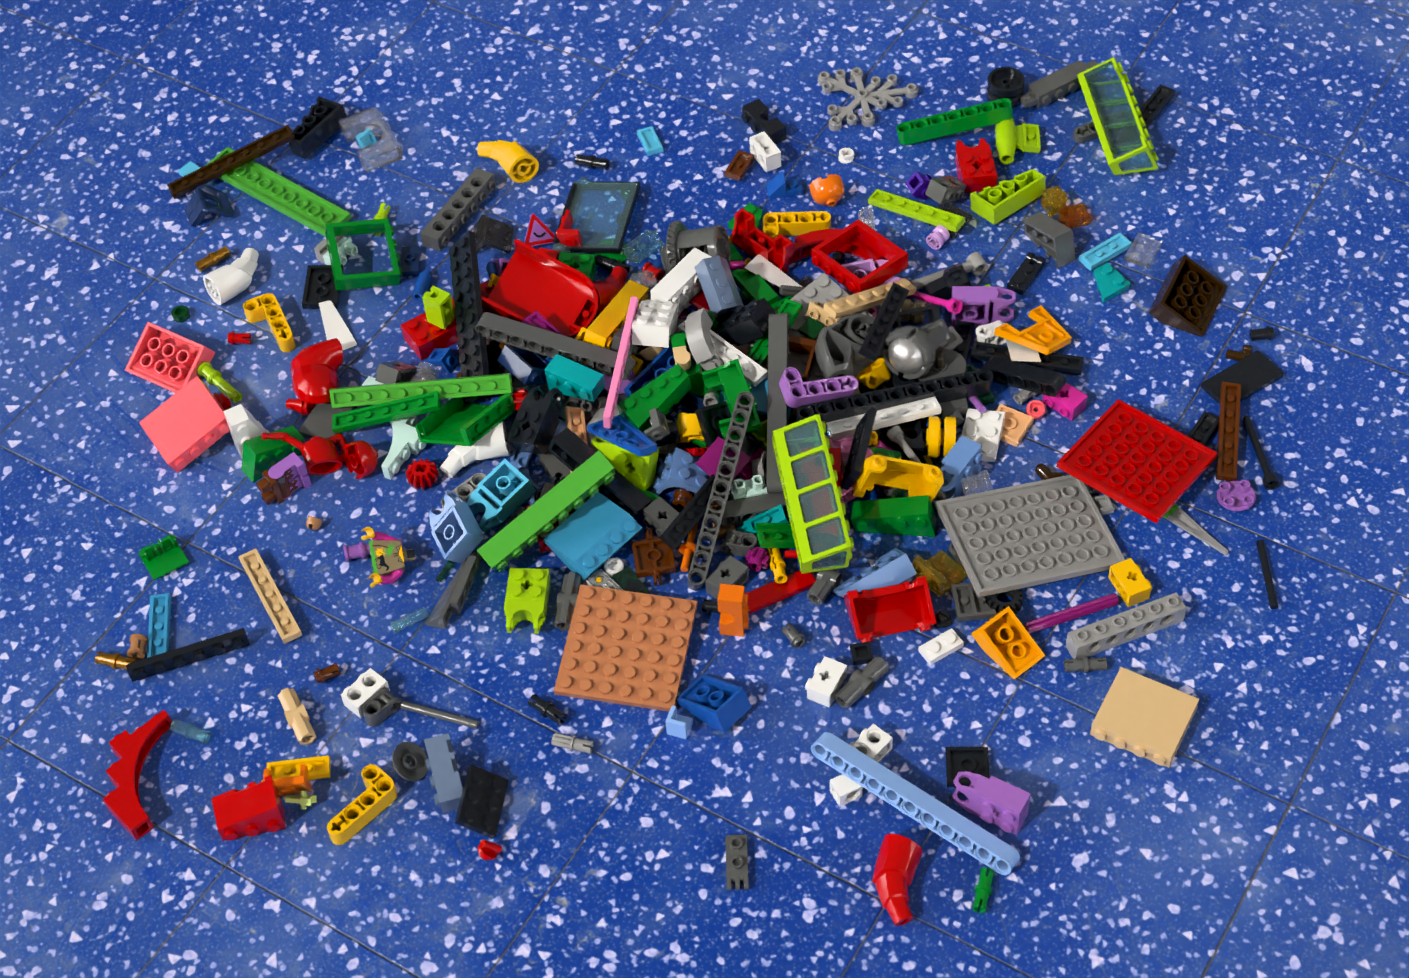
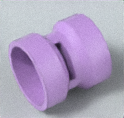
[926,225,950,250]

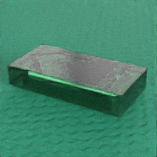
[612,566,650,594]

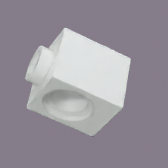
[830,774,864,807]

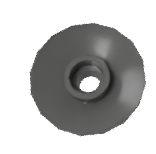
[392,741,428,781]

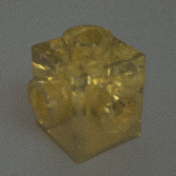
[1041,185,1068,216]

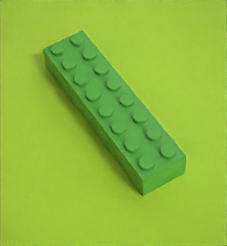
[477,450,615,572]

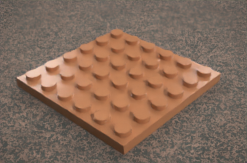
[554,584,698,712]

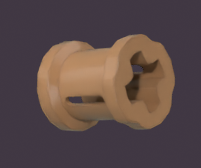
[127,634,148,660]

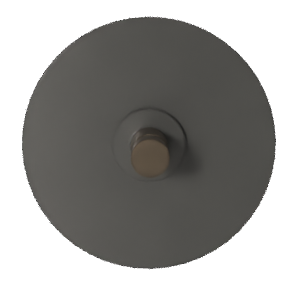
[917,349,966,381]

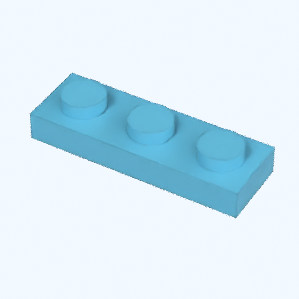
[1079,233,1132,271]

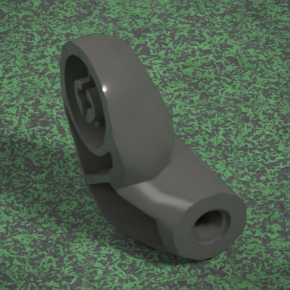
[815,314,875,379]

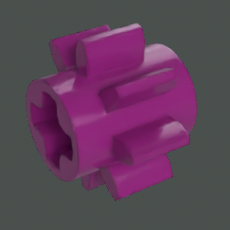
[745,547,770,572]

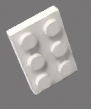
[961,408,1006,462]

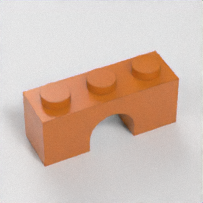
[717,584,749,637]

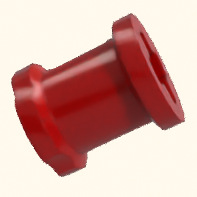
[641,262,665,283]

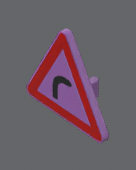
[524,213,555,247]

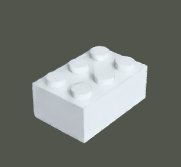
[632,300,678,348]

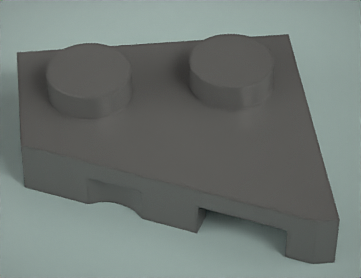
[951,583,996,622]

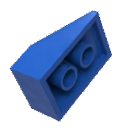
[676,674,752,733]

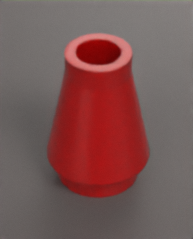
[286,398,315,416]

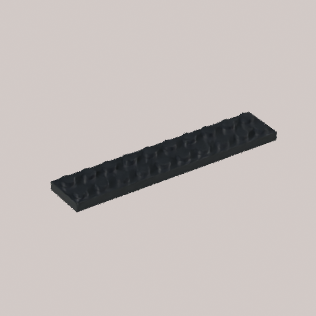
[449,231,489,404]

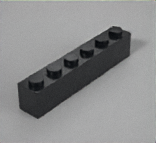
[548,428,652,520]

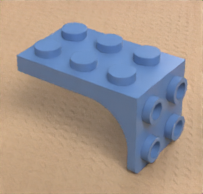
[653,447,726,495]

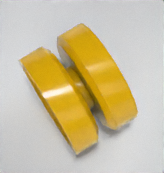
[926,416,956,458]

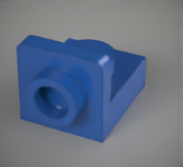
[426,348,459,373]

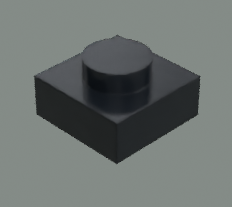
[850,642,873,666]

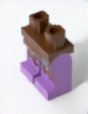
[256,452,312,505]

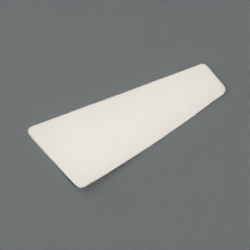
[745,254,802,287]
[319,300,357,350]

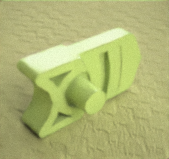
[285,790,317,809]

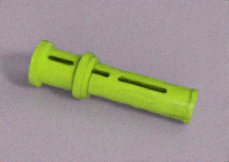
[197,362,243,403]

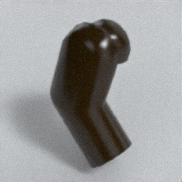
[1225,344,1253,361]
[1035,464,1062,480]

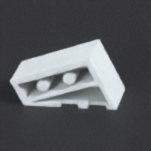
[223,404,270,458]

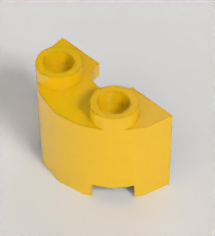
[676,413,705,444]

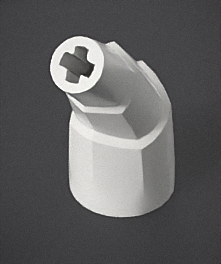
[203,248,259,305]
[440,421,510,478]

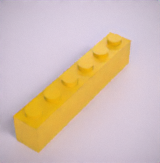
[583,280,649,348]

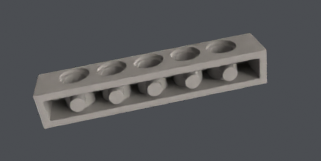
[1066,592,1187,659]

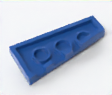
[587,415,657,457]

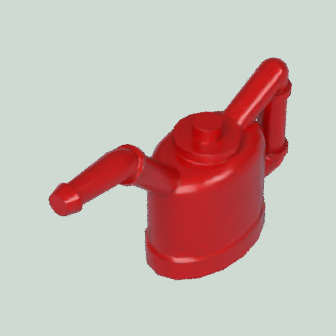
[261,432,346,475]

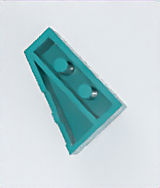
[545,354,606,402]

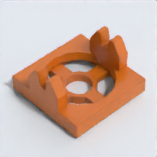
[261,764,312,796]

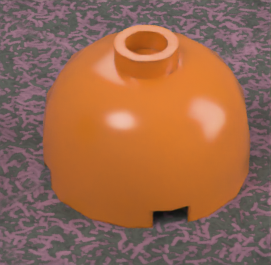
[809,174,844,207]

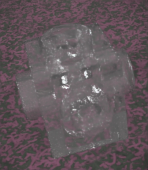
[630,270,658,296]

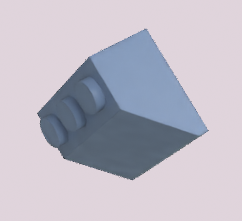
[695,256,744,316]

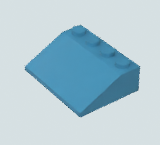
[543,492,642,583]

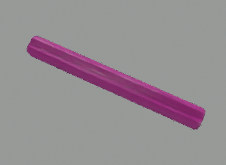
[1024,593,1119,633]

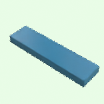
[147,593,171,658]

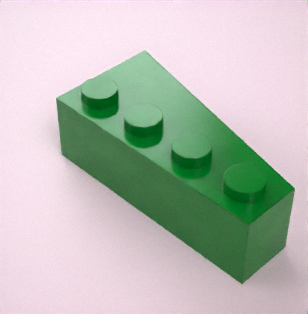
[851,495,937,537]

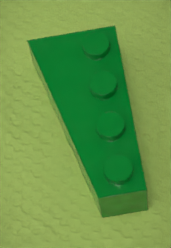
[617,364,691,432]

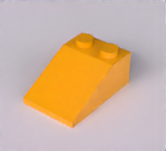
[971,606,1045,679]

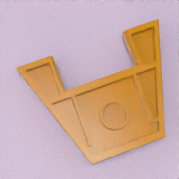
[994,305,1072,355]

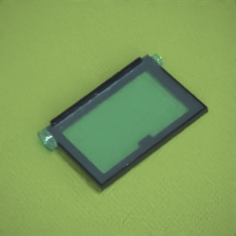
[552,176,641,253]

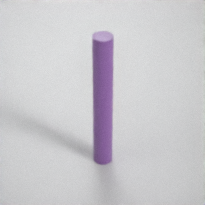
[968,396,986,413]

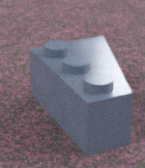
[424,733,463,813]

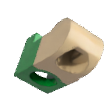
[670,332,691,371]

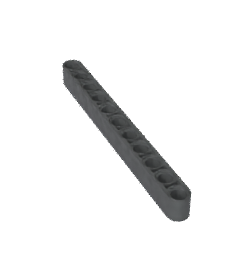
[766,313,789,494]
[687,391,754,591]

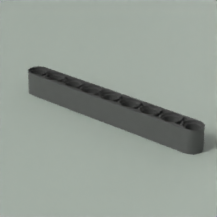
[475,312,635,380]

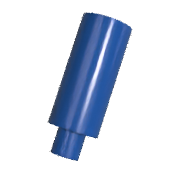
[412,269,432,301]

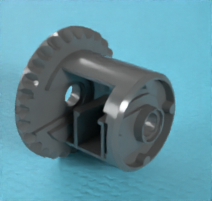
[666,221,731,270]

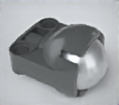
[883,319,952,379]

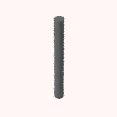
[401,701,479,729]

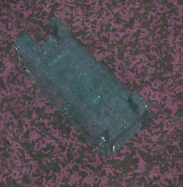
[622,229,665,263]

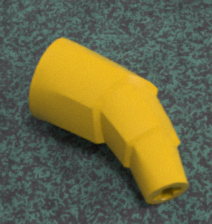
[477,140,539,183]

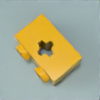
[1108,558,1152,607]

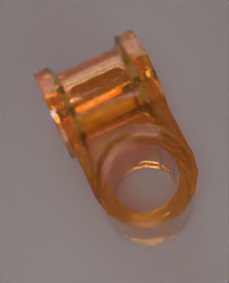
[1057,203,1093,228]

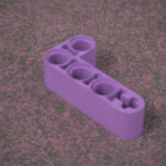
[779,367,859,408]

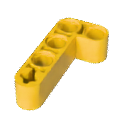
[763,211,831,239]
[243,293,296,353]
[327,764,397,845]

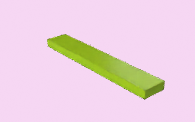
[868,189,965,232]

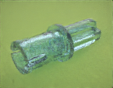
[389,607,429,634]
[170,719,211,744]

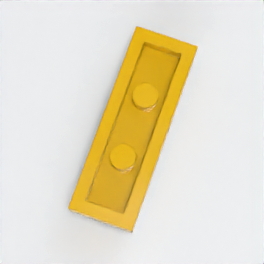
[266,755,331,780]

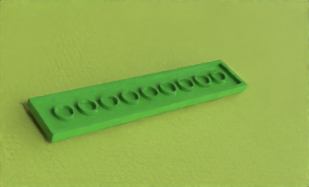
[206,147,351,237]

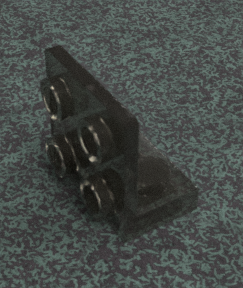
[473,214,513,254]

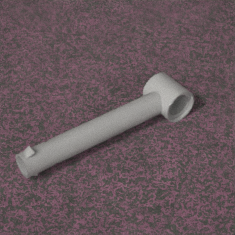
[910,252,988,290]

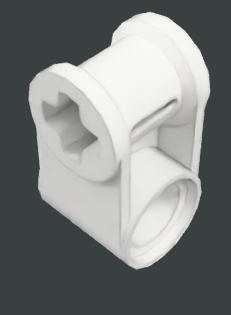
[974,320,1007,345]

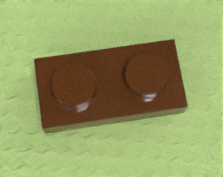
[724,150,754,182]

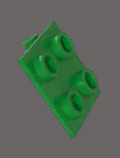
[138,534,189,580]

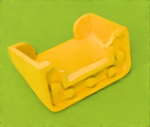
[853,455,944,503]

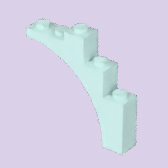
[361,376,427,480]

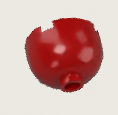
[343,440,378,479]

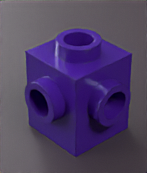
[905,171,933,200]

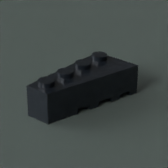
[289,96,348,159]

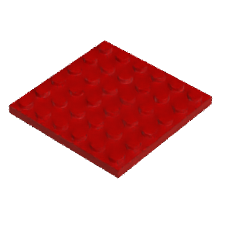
[1056,399,1217,524]

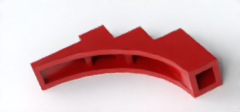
[103,710,173,841]

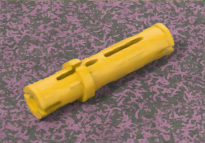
[767,548,787,584]

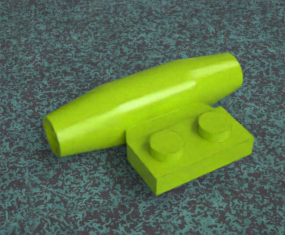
[995,118,1041,164]

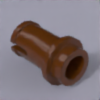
[313,663,341,684]

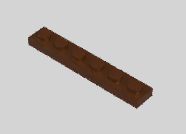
[1216,381,1241,481]

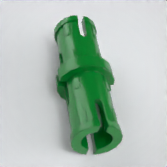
[972,867,994,913]

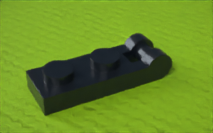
[1007,252,1046,295]

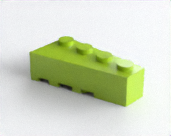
[970,169,1046,225]

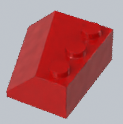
[212,775,286,841]

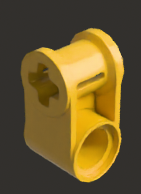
[855,358,892,389]

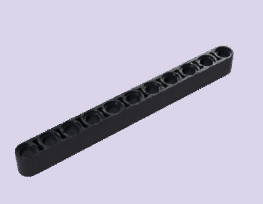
[796,369,993,430]

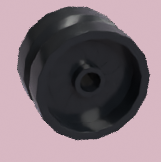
[987,67,1025,108]

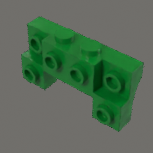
[731,269,793,311]
[702,359,761,440]

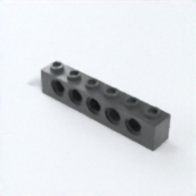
[420,168,496,252]

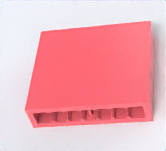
[139,376,230,473]

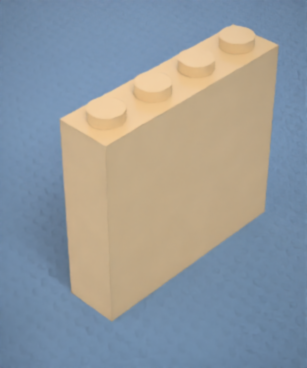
[1090,667,1199,768]

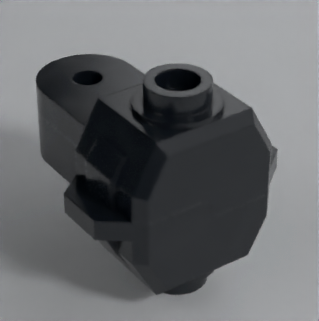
[924,263,972,300]

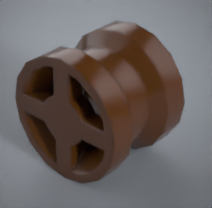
[671,489,693,513]

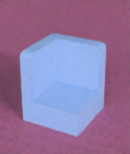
[665,705,693,739]

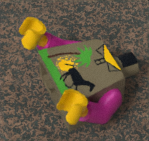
[361,527,416,588]

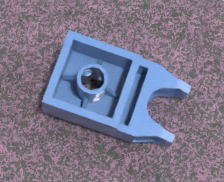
[933,436,983,505]
[429,490,484,563]

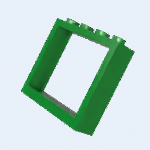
[325,218,403,291]

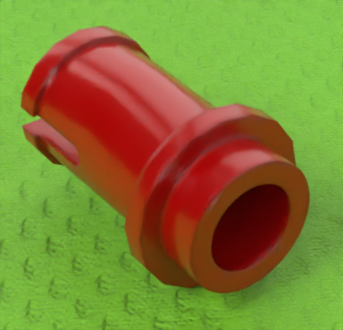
[227,331,251,345]

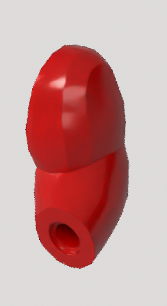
[291,338,343,404]

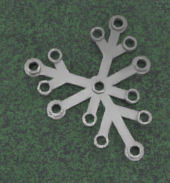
[818,67,918,131]

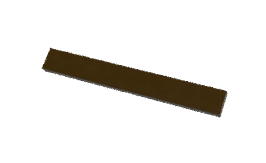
[167,125,295,199]

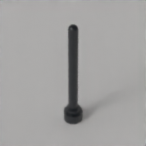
[1242,416,1280,490]

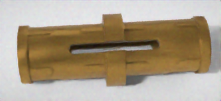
[195,246,231,272]
[95,651,137,670]

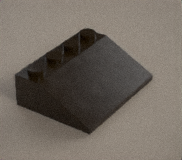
[1148,255,1227,337]

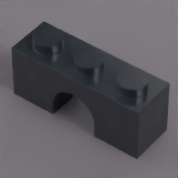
[741,99,786,144]

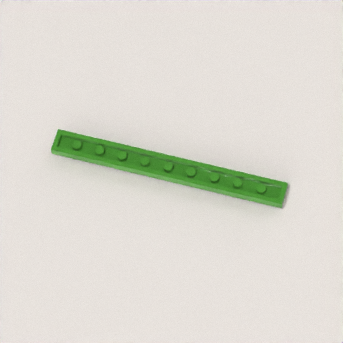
[329,373,513,408]

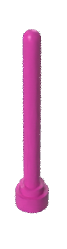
[908,291,963,314]

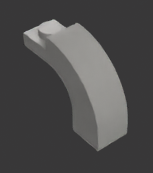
[685,308,724,371]

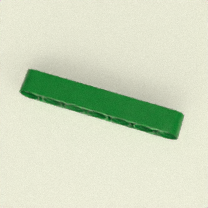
[896,98,1013,145]

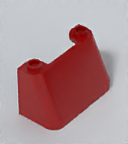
[844,576,936,643]

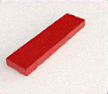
[745,570,816,614]

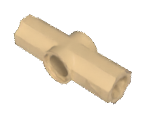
[278,688,317,745]

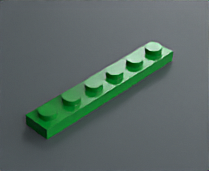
[332,391,441,434]

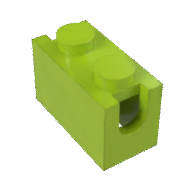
[422,286,455,330]

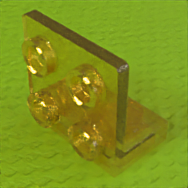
[913,550,968,597]

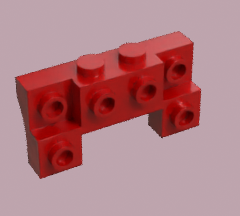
[730,208,793,274]

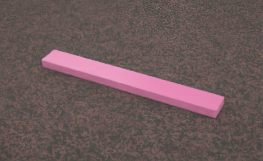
[603,296,638,429]

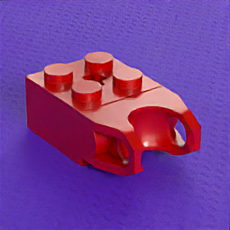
[955,138,997,193]

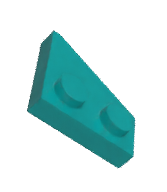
[1093,262,1131,303]

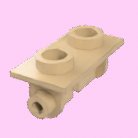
[806,301,842,327]

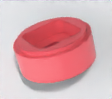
[1026,400,1045,420]

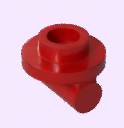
[477,839,502,861]

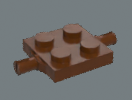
[631,528,676,586]

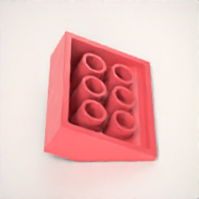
[125,322,215,393]

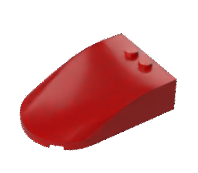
[481,239,598,337]

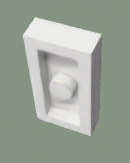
[918,628,964,665]

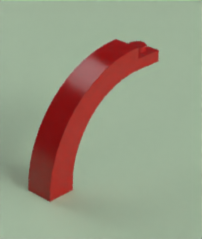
[788,229,887,265]

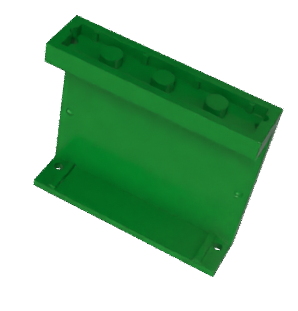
[415,393,516,446]

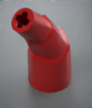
[592,266,628,315]
[872,833,923,926]

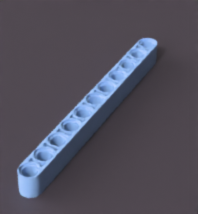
[811,732,1020,875]

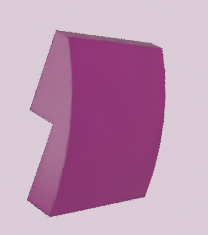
[696,437,751,480]

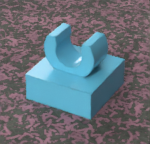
[355,129,378,153]

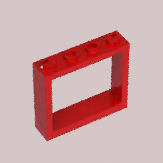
[811,219,908,293]

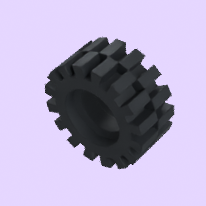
[986,589,1023,615]

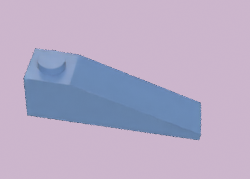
[833,548,917,597]

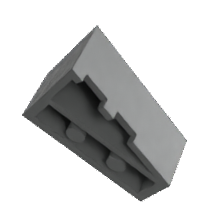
[1023,211,1076,268]

